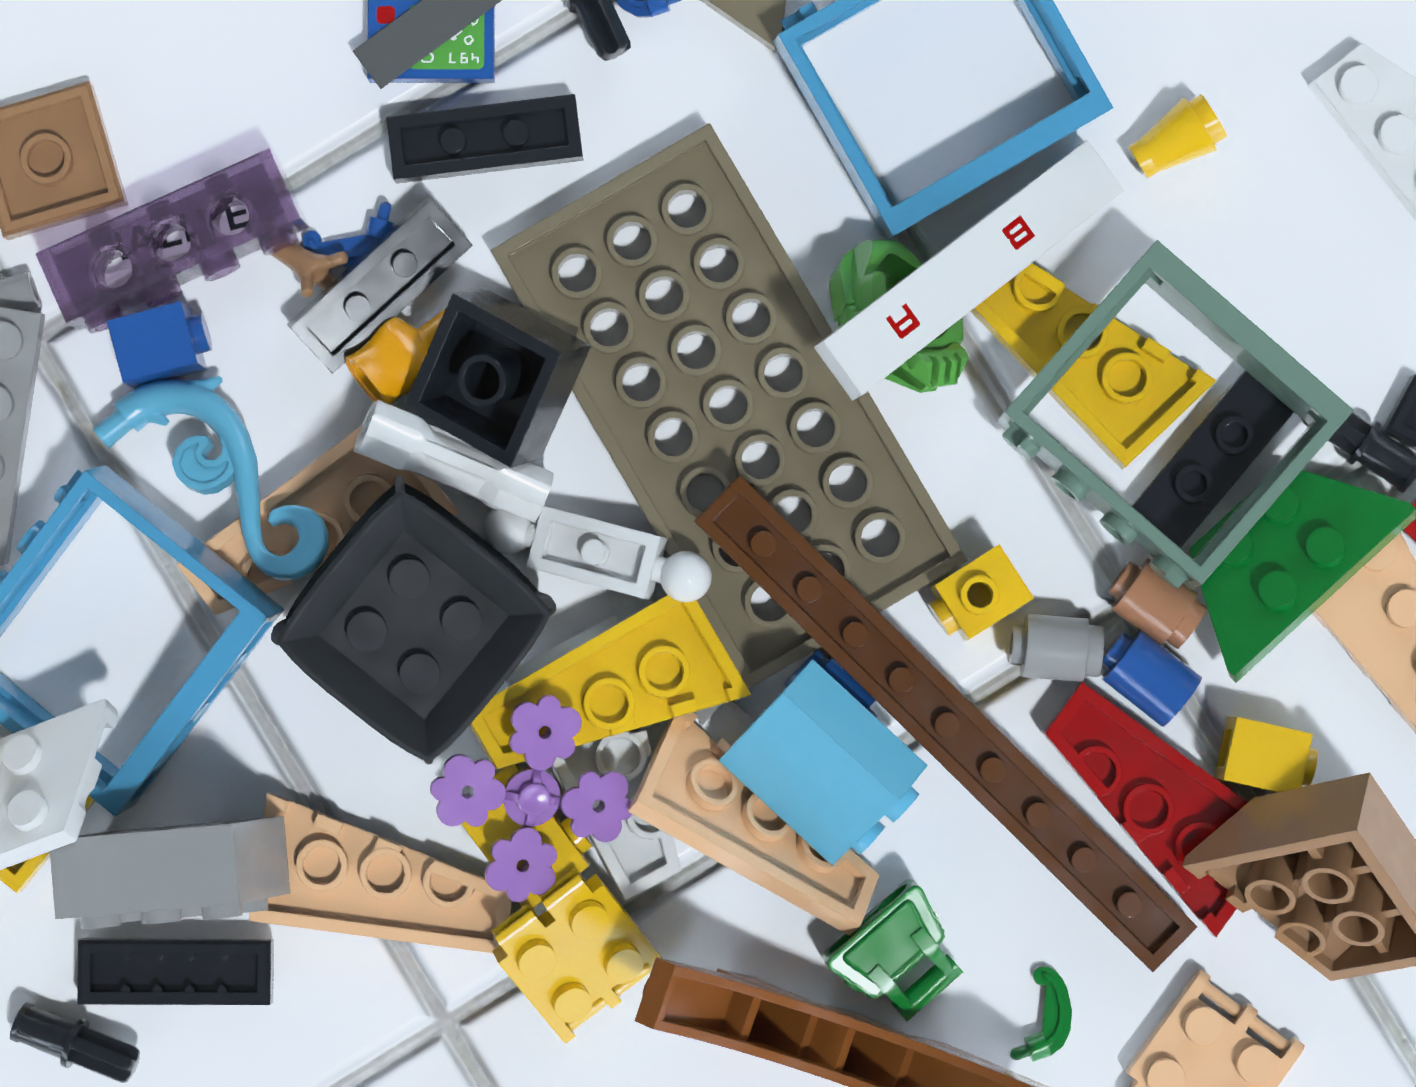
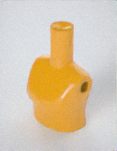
[345,308,446,405]

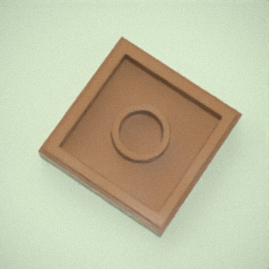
[0,81,129,240]

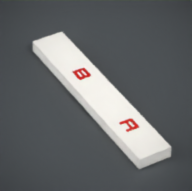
[814,139,1124,401]

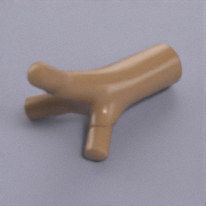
[264,231,348,298]

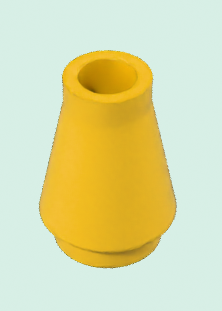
[1128,94,1227,179]

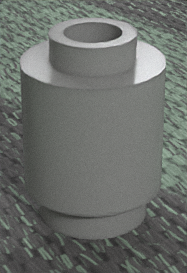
[1009,613,1104,682]

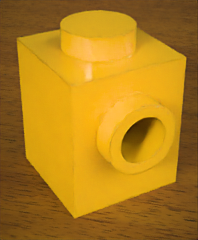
[928,544,1034,641]

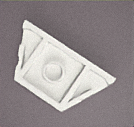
[0,698,118,870]

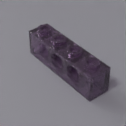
[35,148,309,334]

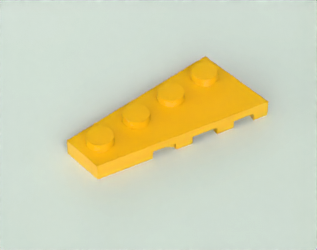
[971,263,1217,470]

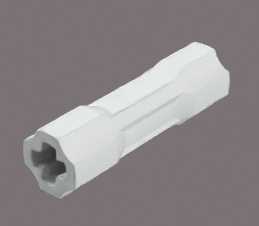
[354,400,554,523]

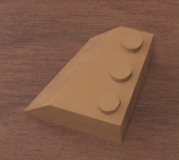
[1182,772,1416,981]

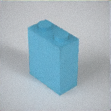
[718,659,928,865]

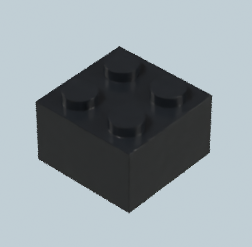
[403,287,591,468]

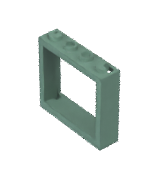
[998,240,1354,590]

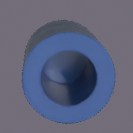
[1101,630,1202,727]

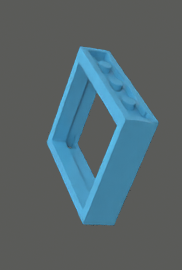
[773,0,1114,239]
[0,465,285,817]

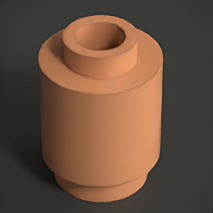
[1108,558,1207,649]

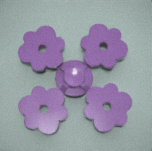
[430,694,632,902]

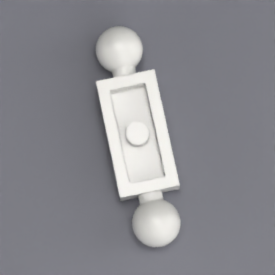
[484,506,712,602]

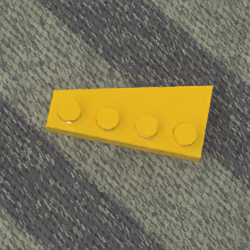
[469,595,752,770]

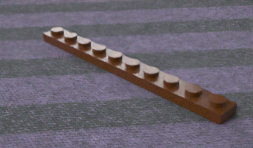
[694,475,1198,972]

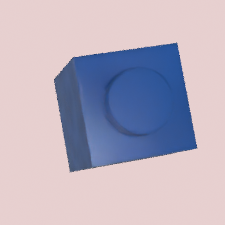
[107,301,212,389]

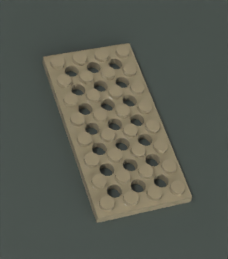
[490,123,968,689]

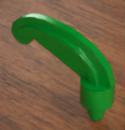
[1010,967,1072,1062]

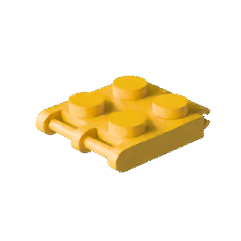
[491,868,663,1044]

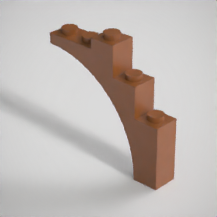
[634,957,1050,1087]

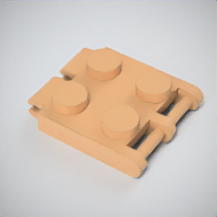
[1125,968,1305,1087]

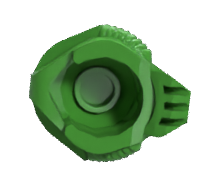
[829,239,969,393]

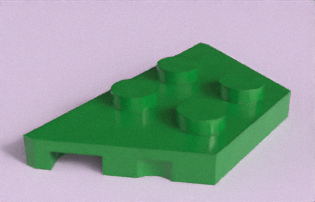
[1189,470,1416,683]

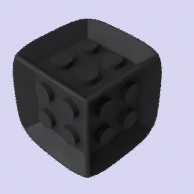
[271,476,557,765]

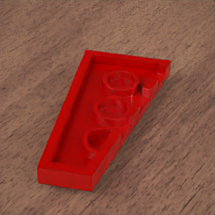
[1042,682,1248,938]

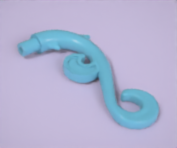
[93,376,329,581]

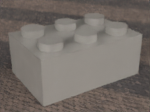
[50,816,290,929]

